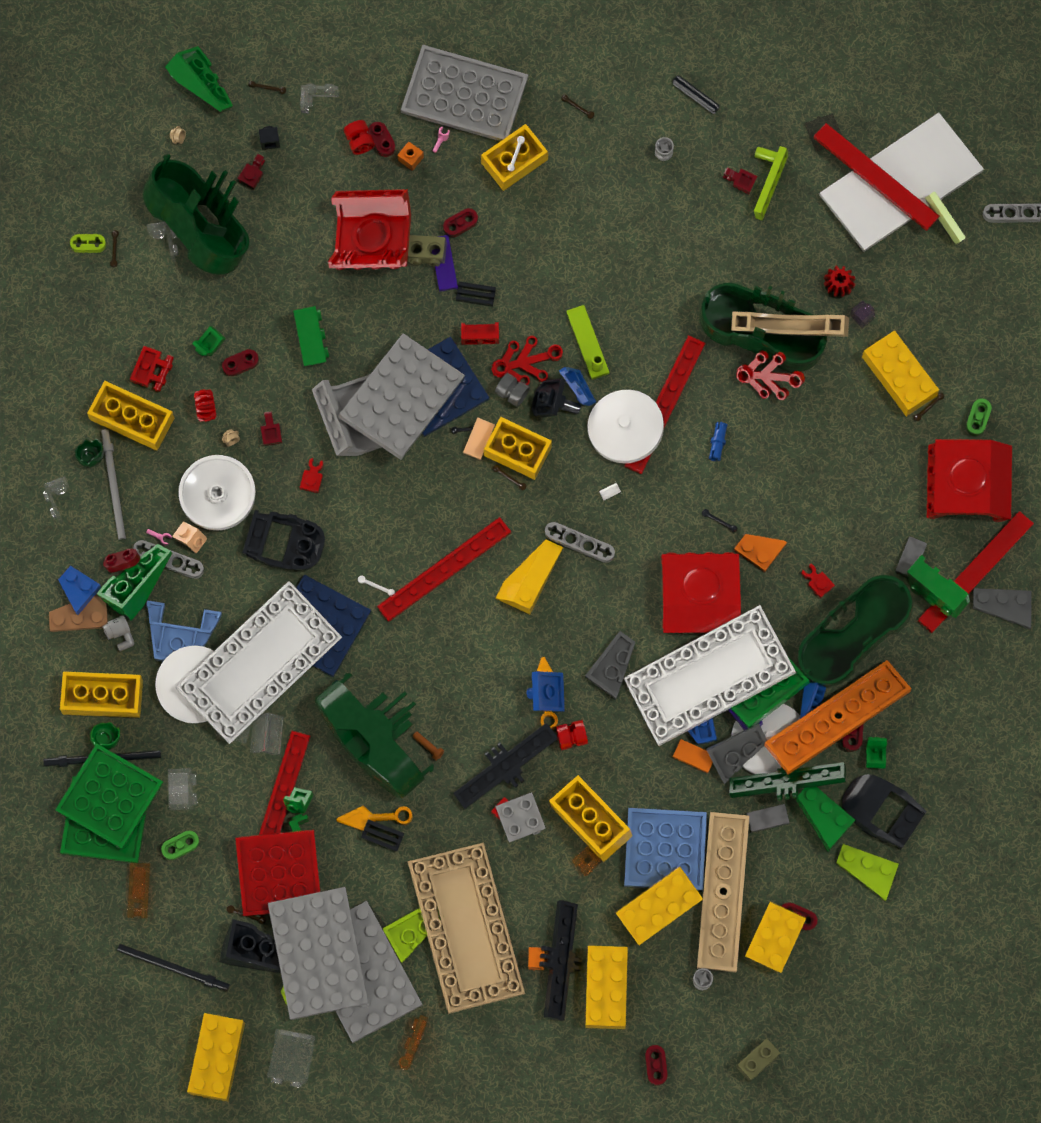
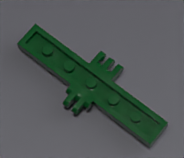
[729,762,846,801]

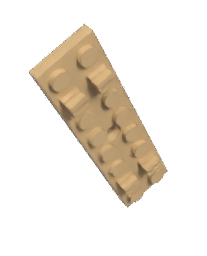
[697,812,749,972]

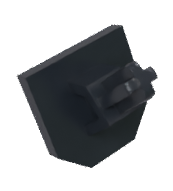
[531,378,581,418]

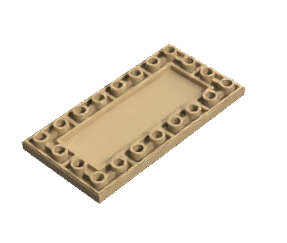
[408,843,525,1014]

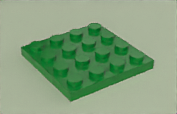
[730,657,810,728]
[55,743,164,850]
[60,776,147,864]

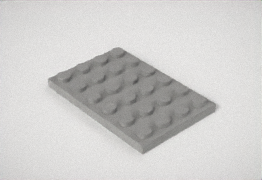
[401,45,528,141]
[338,334,465,460]
[268,887,369,1020]
[336,901,423,1043]

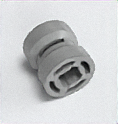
[655,137,674,161]
[693,968,713,991]

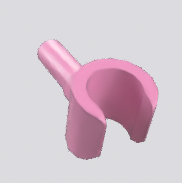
[432,127,450,153]
[146,529,172,546]

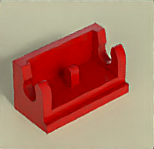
[461,322,499,345]

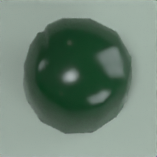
[75,438,104,467]

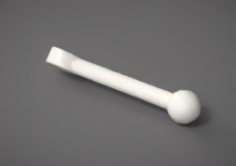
[507,136,525,171]
[358,576,395,596]

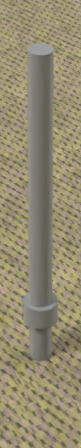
[101,429,126,540]

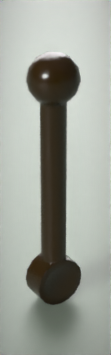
[248,81,286,94]
[561,95,594,119]
[110,230,119,267]
[914,393,944,421]
[492,465,526,491]
[227,905,266,924]

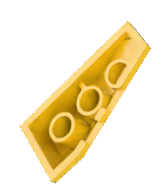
[496,540,563,614]

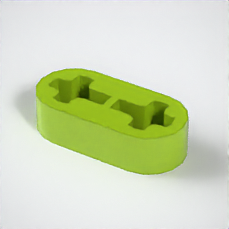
[70,234,106,253]

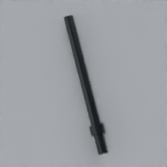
[44,750,161,767]
[117,944,230,992]

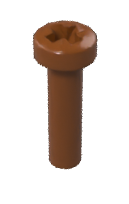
[413,731,444,761]

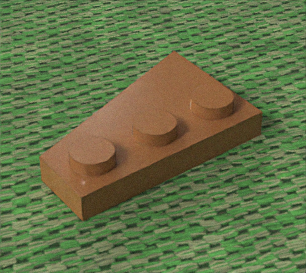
[49,594,108,632]

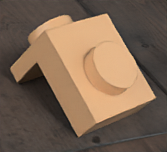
[172,521,207,553]

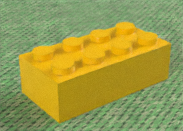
[862,330,939,417]
[87,381,175,451]
[60,672,143,718]
[549,775,633,862]
[616,866,703,945]
[585,946,628,1029]
[187,1013,245,1102]

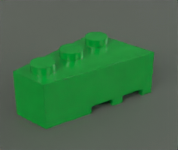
[293,306,329,366]
[907,555,970,619]
[796,787,855,853]

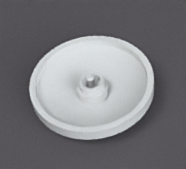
[588,390,664,463]
[179,455,256,530]
[156,646,214,723]
[731,704,800,775]

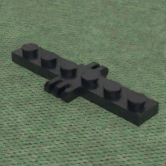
[453,723,559,809]
[539,900,582,1021]

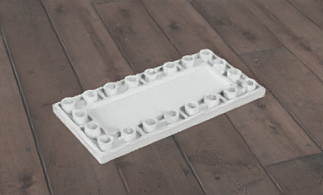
[819,113,984,252]
[176,581,342,744]
[624,605,796,746]

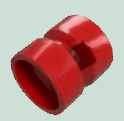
[343,120,375,155]
[556,720,588,751]

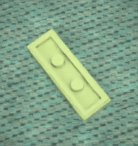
[925,192,965,244]

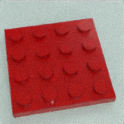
[235,829,320,916]

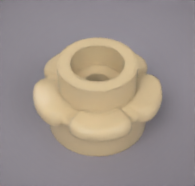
[170,126,186,144]
[222,429,240,446]

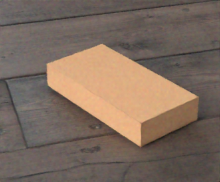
[463,418,495,460]

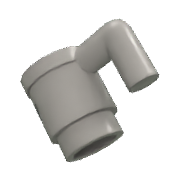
[102,615,135,652]

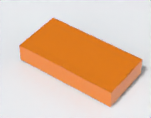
[673,739,713,773]

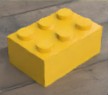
[481,124,548,191]
[484,417,552,480]
[745,901,806,973]

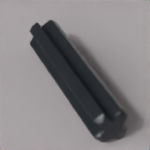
[672,75,720,114]

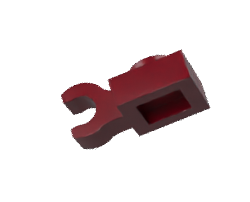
[237,154,265,189]
[722,167,758,194]
[260,411,282,446]

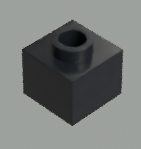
[259,126,280,150]

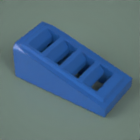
[800,683,826,719]

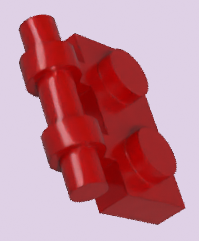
[130,346,174,392]

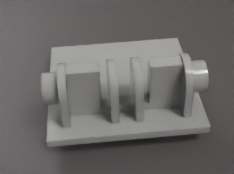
[495,792,546,843]

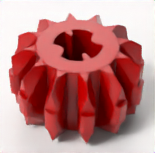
[824,265,855,298]
[194,389,216,422]

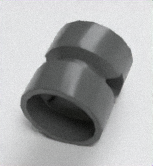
[495,373,530,407]

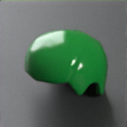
[90,722,120,750]

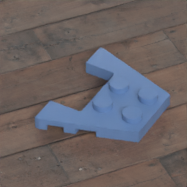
[147,601,222,662]

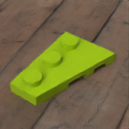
[836,844,899,901]
[383,904,444,964]

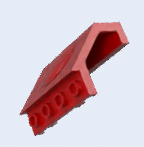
[328,189,411,270]
[927,439,1012,522]
[661,552,741,633]

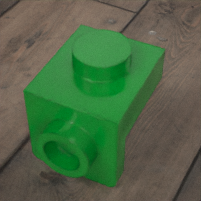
[192,326,226,356]
[866,737,887,769]
[283,787,313,814]
[289,814,309,832]

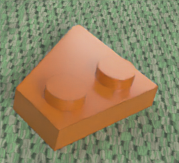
[734,534,787,572]

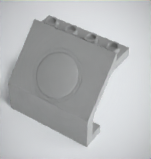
[312,374,382,456]

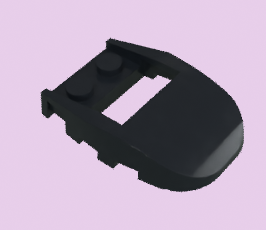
[242,510,325,571]
[841,774,927,850]

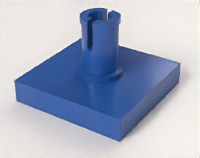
[527,671,565,712]

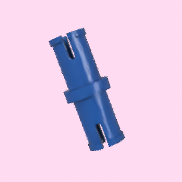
[709,422,728,461]

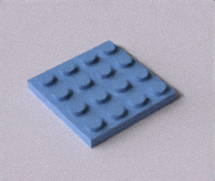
[624,808,707,891]

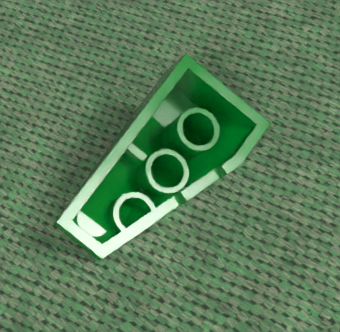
[165,46,233,112]
[96,544,172,621]

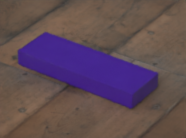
[432,235,458,292]

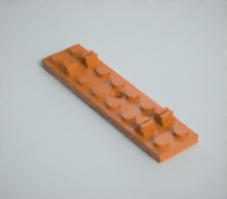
[764,660,912,774]

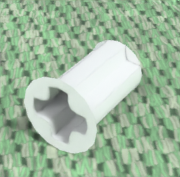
[599,481,622,500]

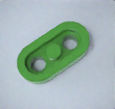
[966,399,992,436]
[161,831,199,860]

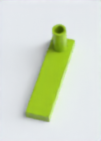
[754,146,788,221]
[566,305,609,380]

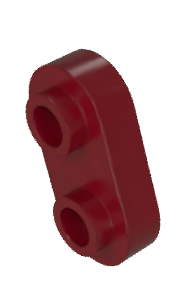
[369,122,395,157]
[443,208,478,237]
[222,349,259,376]
[103,549,140,573]
[842,724,864,752]
[782,902,818,930]
[645,1045,667,1086]

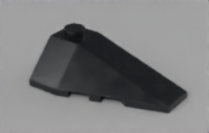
[219,919,281,973]

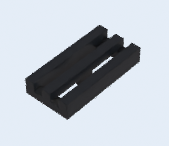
[456,282,496,307]
[361,819,404,851]

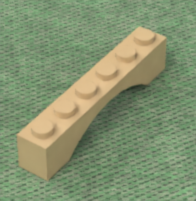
[731,312,849,337]

